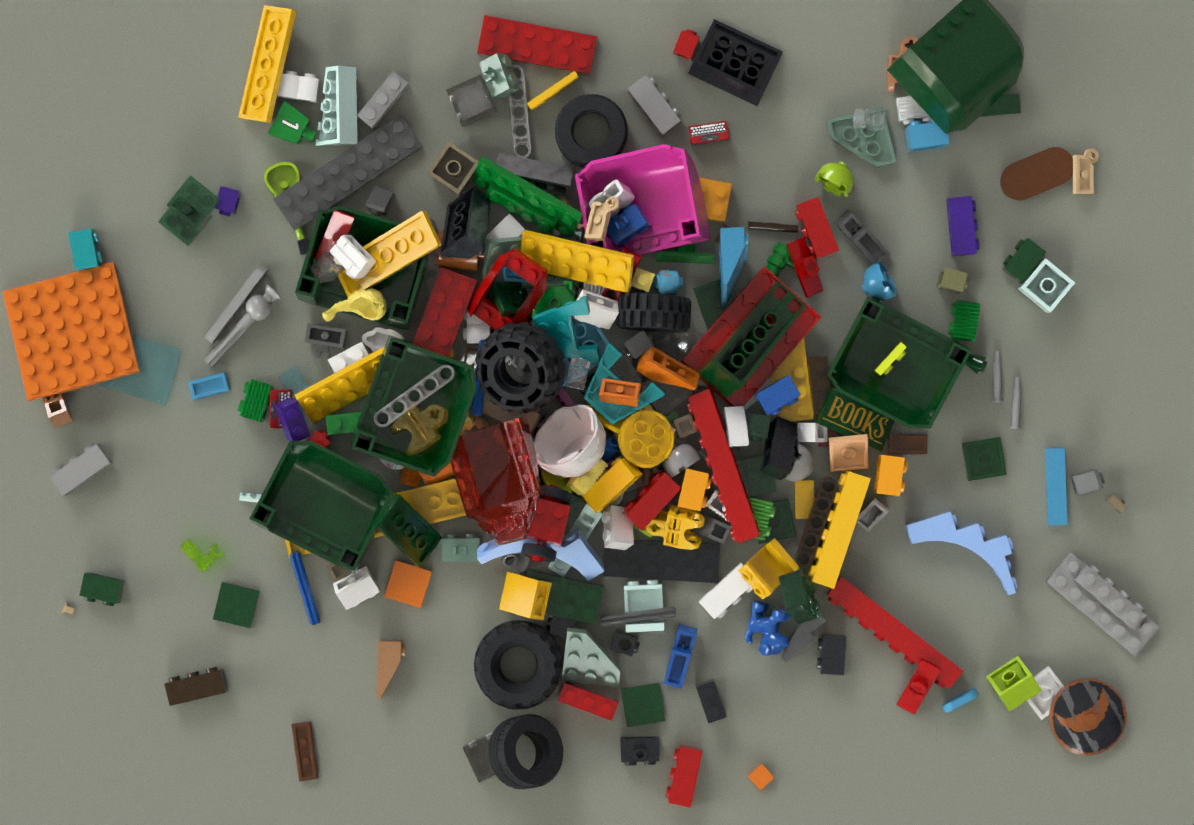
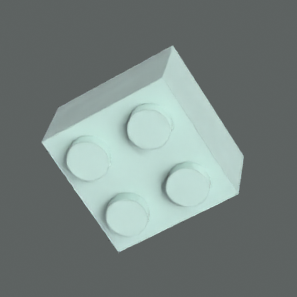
[1018,258,1075,313]

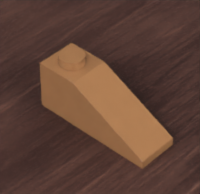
[43,393,73,428]
[377,640,406,699]

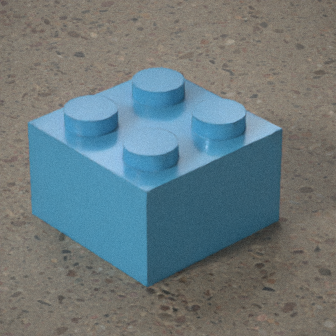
[904,119,950,152]

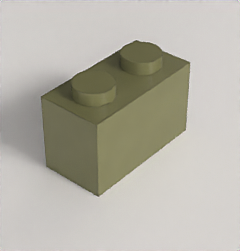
[936,267,970,294]

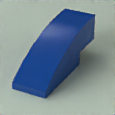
[663,624,697,689]

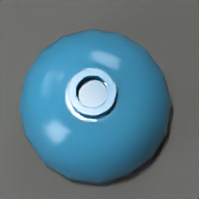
[862,261,897,301]

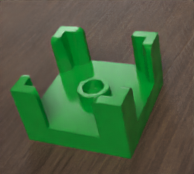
[532,281,576,325]

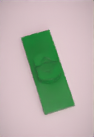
[656,244,714,264]

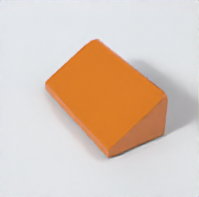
[599,378,641,407]

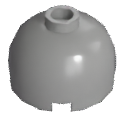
[783,442,813,481]
[662,443,701,478]

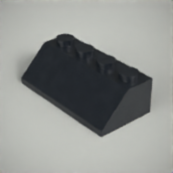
[440,186,491,259]

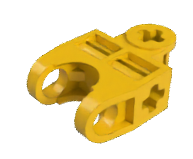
[645,505,705,550]

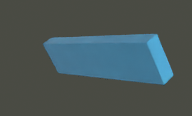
[1045,448,1068,525]

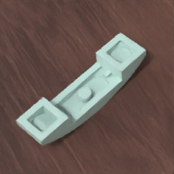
[548,503,603,577]

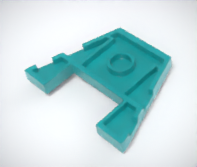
[533,296,601,364]
[584,343,666,424]

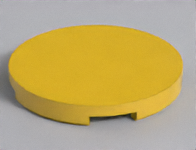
[618,410,674,468]

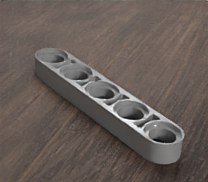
[509,65,531,158]
[205,263,269,344]
[374,365,455,427]

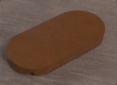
[1000,147,1073,201]

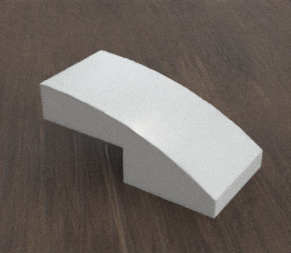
[724,406,749,447]

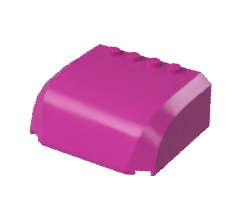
[575,144,711,255]

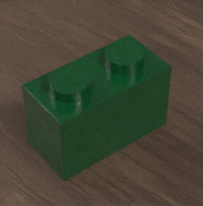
[1002,238,1046,283]
[79,572,125,606]

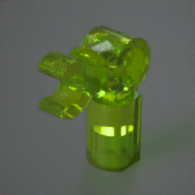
[179,538,225,571]

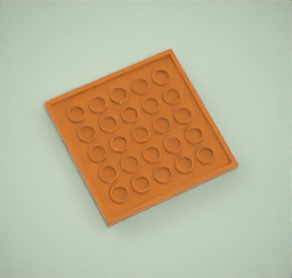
[2,262,140,402]

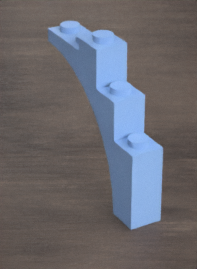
[905,511,1017,595]
[477,515,604,581]

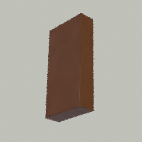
[888,434,927,454]

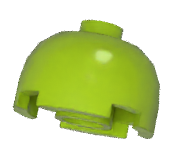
[814,161,854,197]

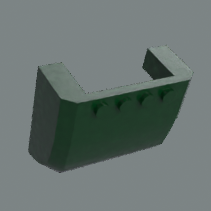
[887,0,1024,134]
[295,206,430,330]
[827,296,971,429]
[350,335,477,477]
[249,441,394,574]

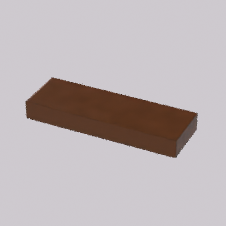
[291,721,319,781]

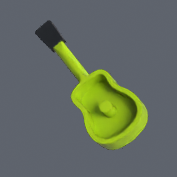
[264,162,309,255]

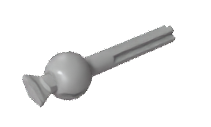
[204,285,281,367]

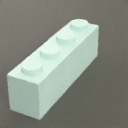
[315,66,358,146]

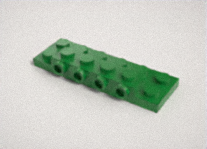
[472,156,583,238]

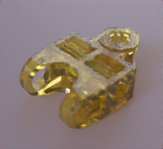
[390,405,449,456]

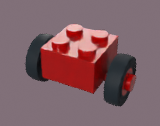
[521,485,571,563]

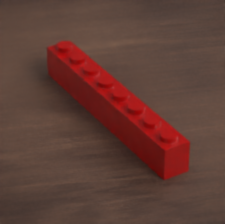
[687,389,762,544]
[826,576,963,689]

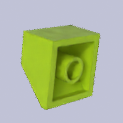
[986,656,1042,712]

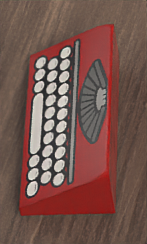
[688,121,729,145]
[270,389,292,428]

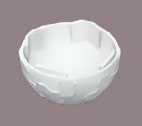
[532,404,606,477]

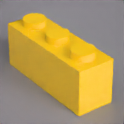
[582,457,643,513]

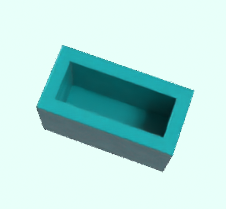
[68,228,103,271]

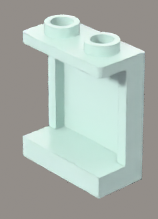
[624,580,664,632]

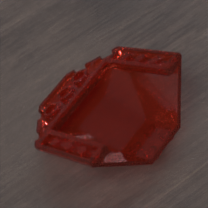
[451,416,541,546]

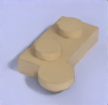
[1073,148,1099,194]
[584,196,620,241]

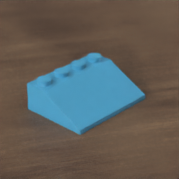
[719,227,748,308]

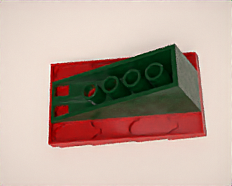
[680,266,822,407]

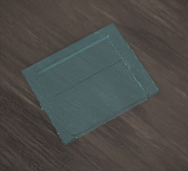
[99,335,182,405]

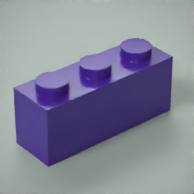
[946,196,979,257]

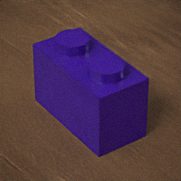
[274,398,311,441]

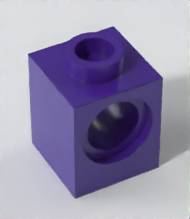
[215,186,242,217]

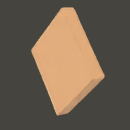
[829,434,869,472]

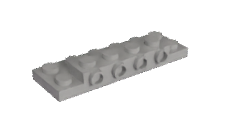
[1046,552,1159,656]

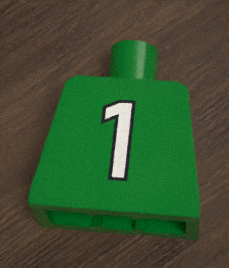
[268,101,317,145]

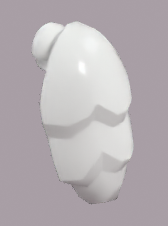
[362,327,404,352]

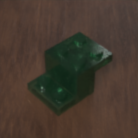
[158,175,221,246]

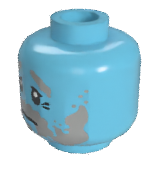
[654,270,683,295]

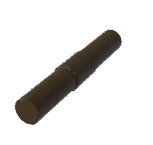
[748,221,798,233]

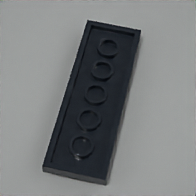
[603,540,720,583]

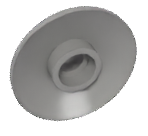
[491,553,529,576]

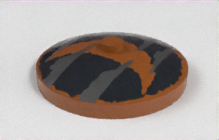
[1049,678,1126,755]

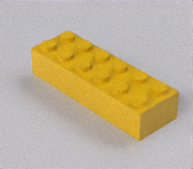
[808,471,871,589]

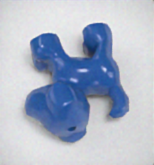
[745,601,791,656]

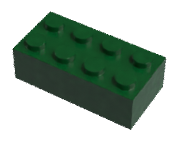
[527,569,604,625]

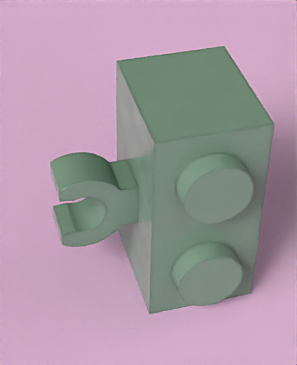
[479,53,520,99]
[441,534,481,562]

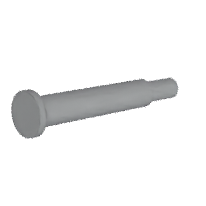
[991,351,1003,403]
[1009,377,1021,430]

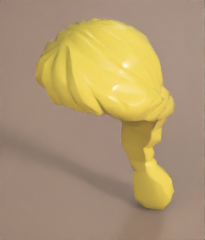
[322,289,387,321]

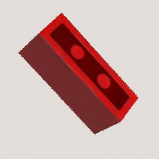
[794,196,839,260]
[622,471,682,531]
[558,681,619,721]
[665,744,703,808]

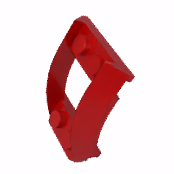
[467,248,548,330]

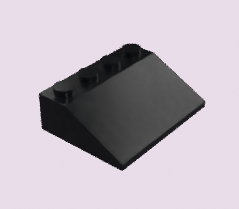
[688,19,783,106]

